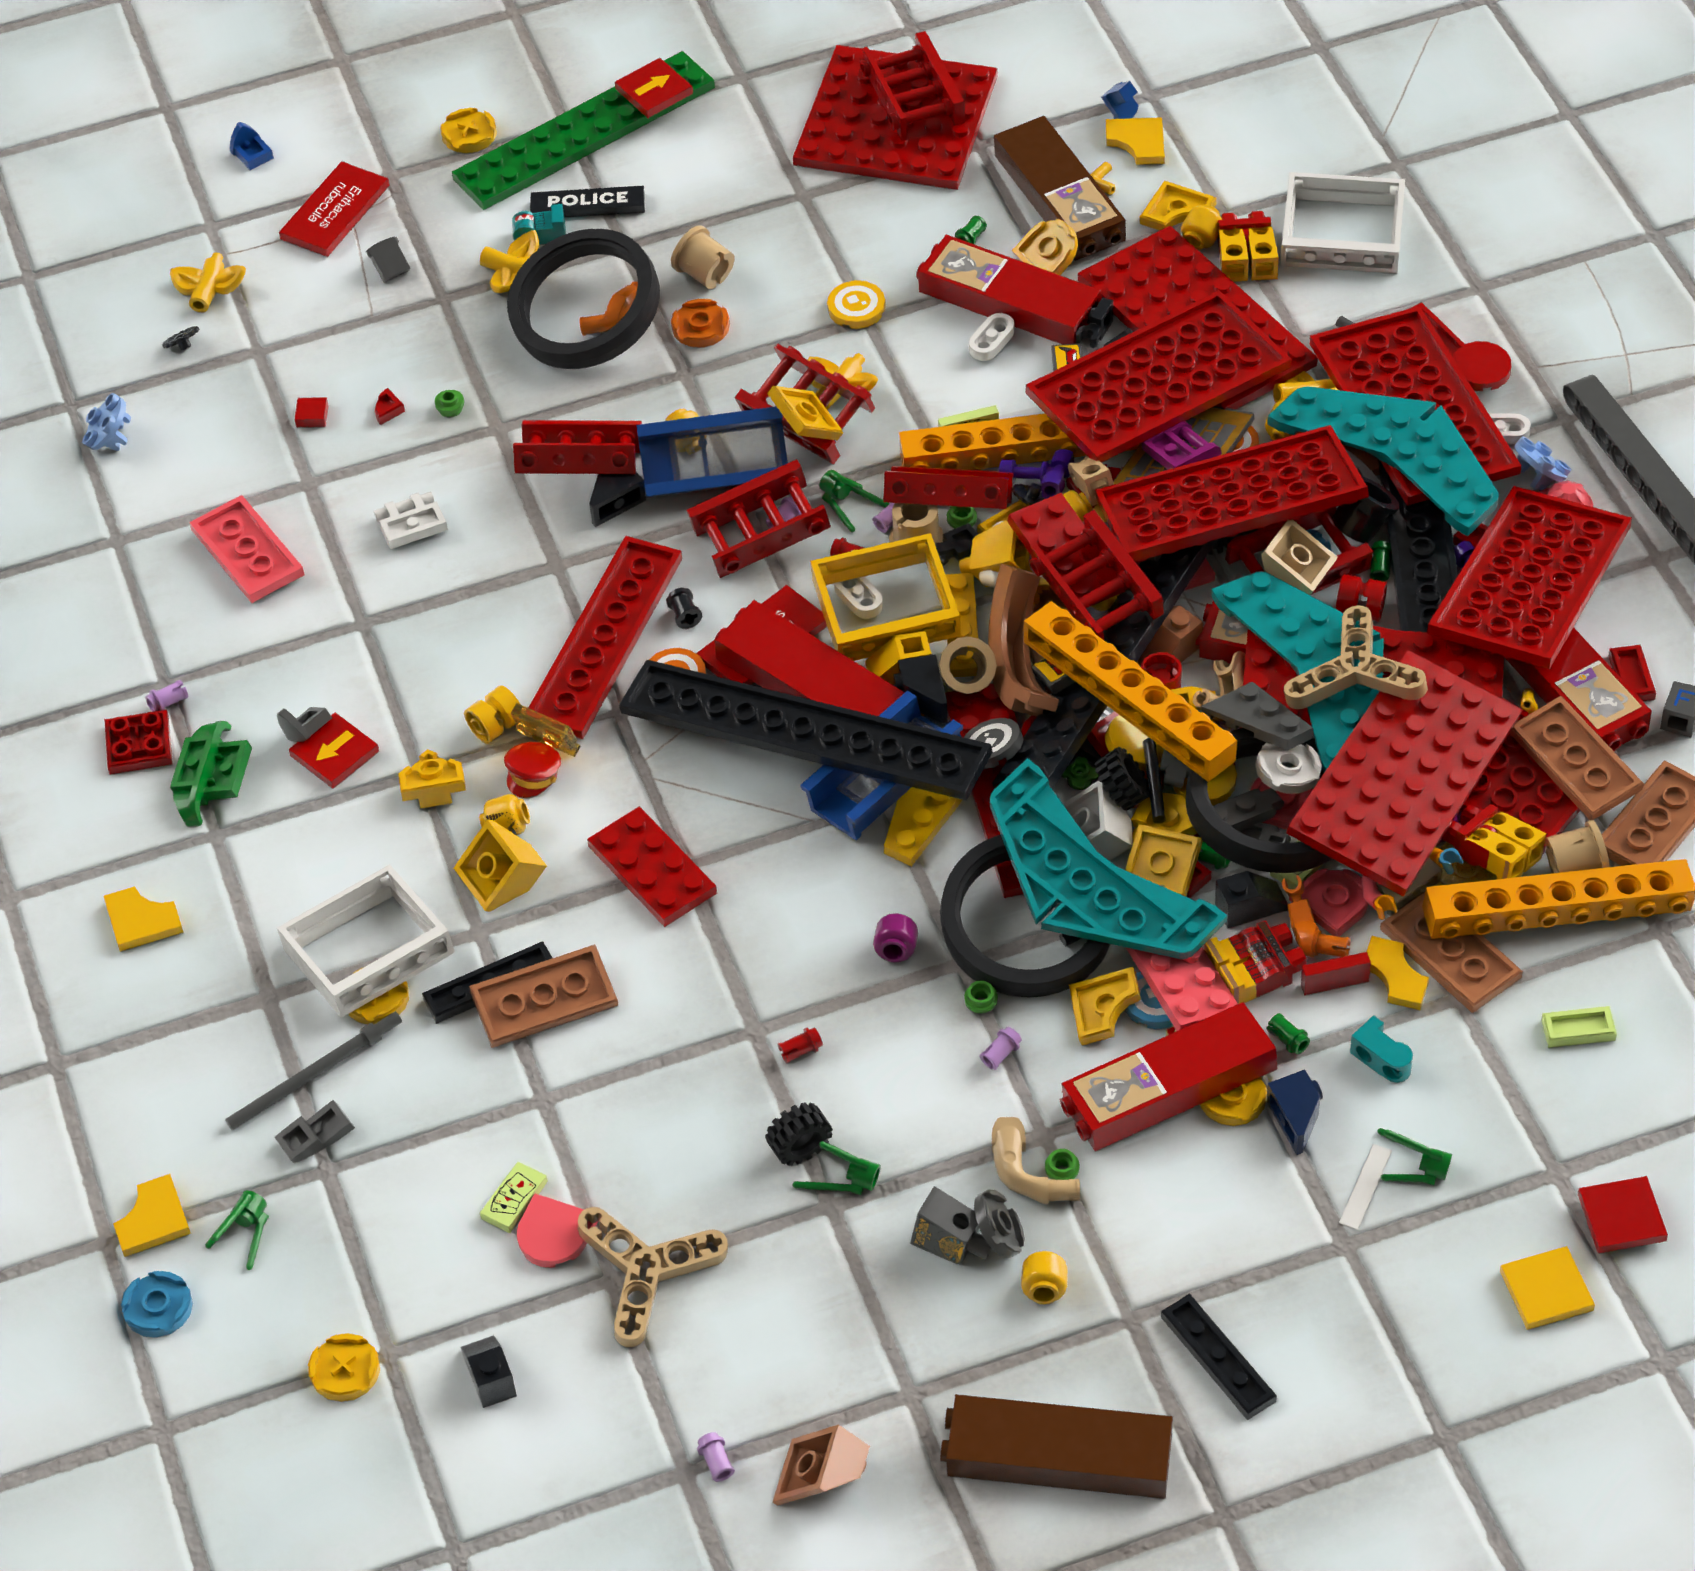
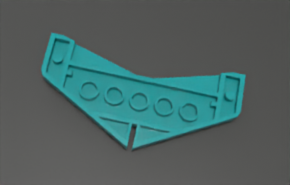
[1267,386,1499,536]
[1211,572,1384,773]
[990,758,1228,959]

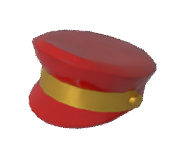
[504,742,561,798]

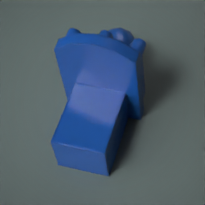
[1101,81,1139,119]

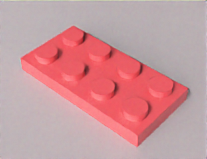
[189,495,305,603]
[1125,947,1238,1031]

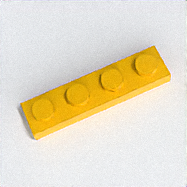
[945,573,979,677]

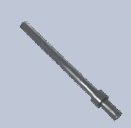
[225,1011,402,1130]

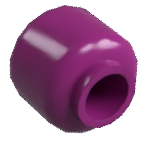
[873,913,918,963]

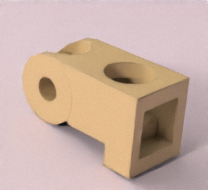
[1068,456,1114,506]

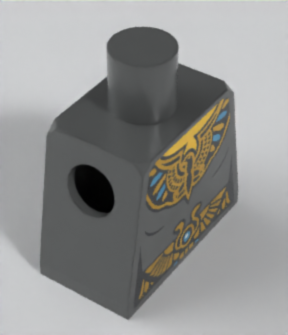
[910,1186,992,1264]

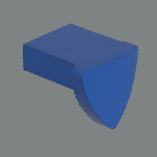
[230,122,274,170]

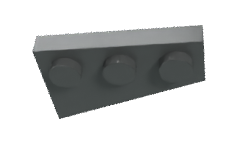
[1201,682,1313,751]

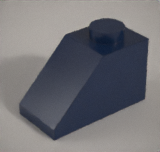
[1266,1069,1323,1155]

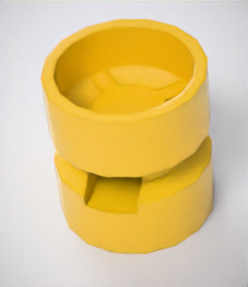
[464,685,524,744]

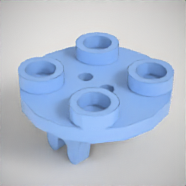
[82,393,131,451]
[1514,436,1571,491]

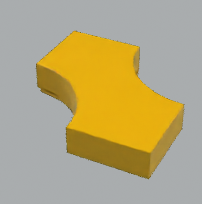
[1366,936,1429,1010]

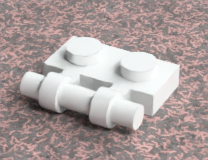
[374,492,448,549]

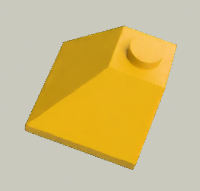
[453,819,547,912]

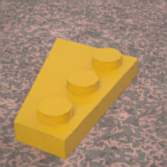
[884,787,963,867]

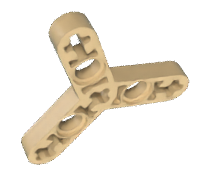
[1284,605,1428,709]
[578,1207,728,1347]

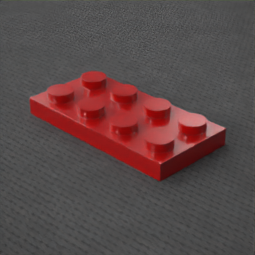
[1007,493,1125,606]
[587,806,717,927]

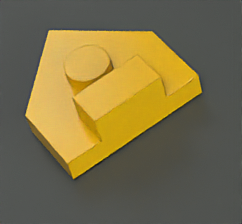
[398,749,466,809]
[1131,793,1197,841]

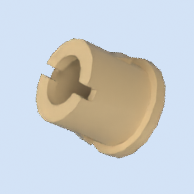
[671,226,735,289]
[889,503,943,544]
[939,636,997,694]
[1545,820,1610,873]

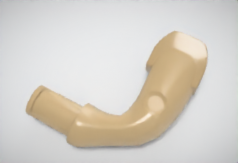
[1193,651,1246,721]
[992,1117,1080,1204]

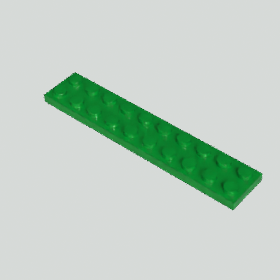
[452,51,715,210]

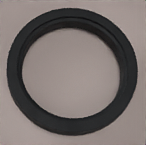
[507,229,660,369]
[1186,728,1332,873]
[940,835,1110,997]

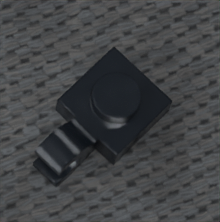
[1076,297,1113,348]
[935,523,978,566]

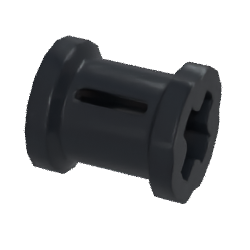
[666,588,703,629]

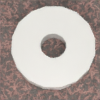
[1255,743,1322,794]

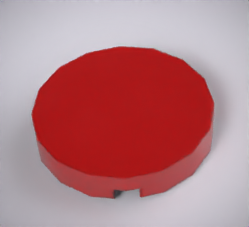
[1452,341,1512,391]

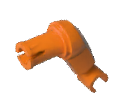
[580,282,638,336]
[1282,875,1351,958]

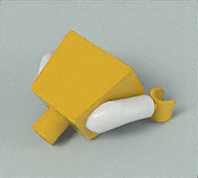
[959,519,1043,604]

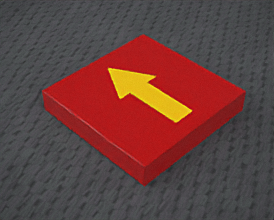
[615,58,693,118]
[289,712,379,789]

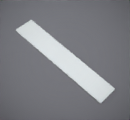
[1339,1144,1392,1230]

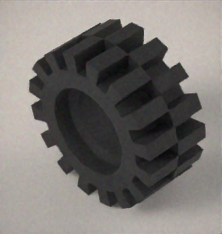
[1095,747,1150,810]
[765,1102,833,1166]

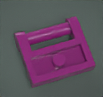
[1141,421,1222,470]

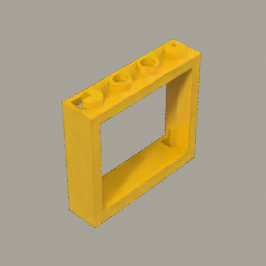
[810,533,961,661]

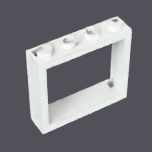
[1280,172,1405,274]
[277,864,455,1018]

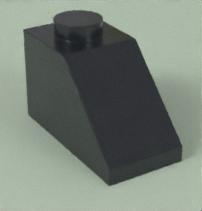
[589,472,646,527]
[893,654,948,724]
[1215,871,1288,929]
[460,1335,517,1408]

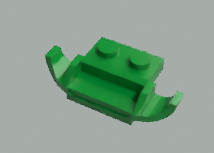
[170,721,252,827]

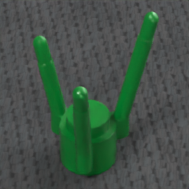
[819,470,890,532]
[1377,1128,1452,1186]
[792,1141,881,1196]
[205,1190,269,1270]

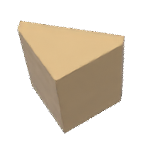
[1261,520,1338,595]

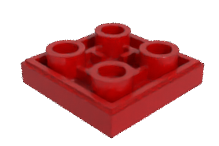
[104,710,173,775]
[1578,1176,1668,1254]

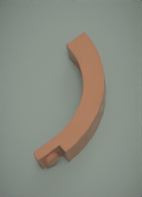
[988,564,1059,717]

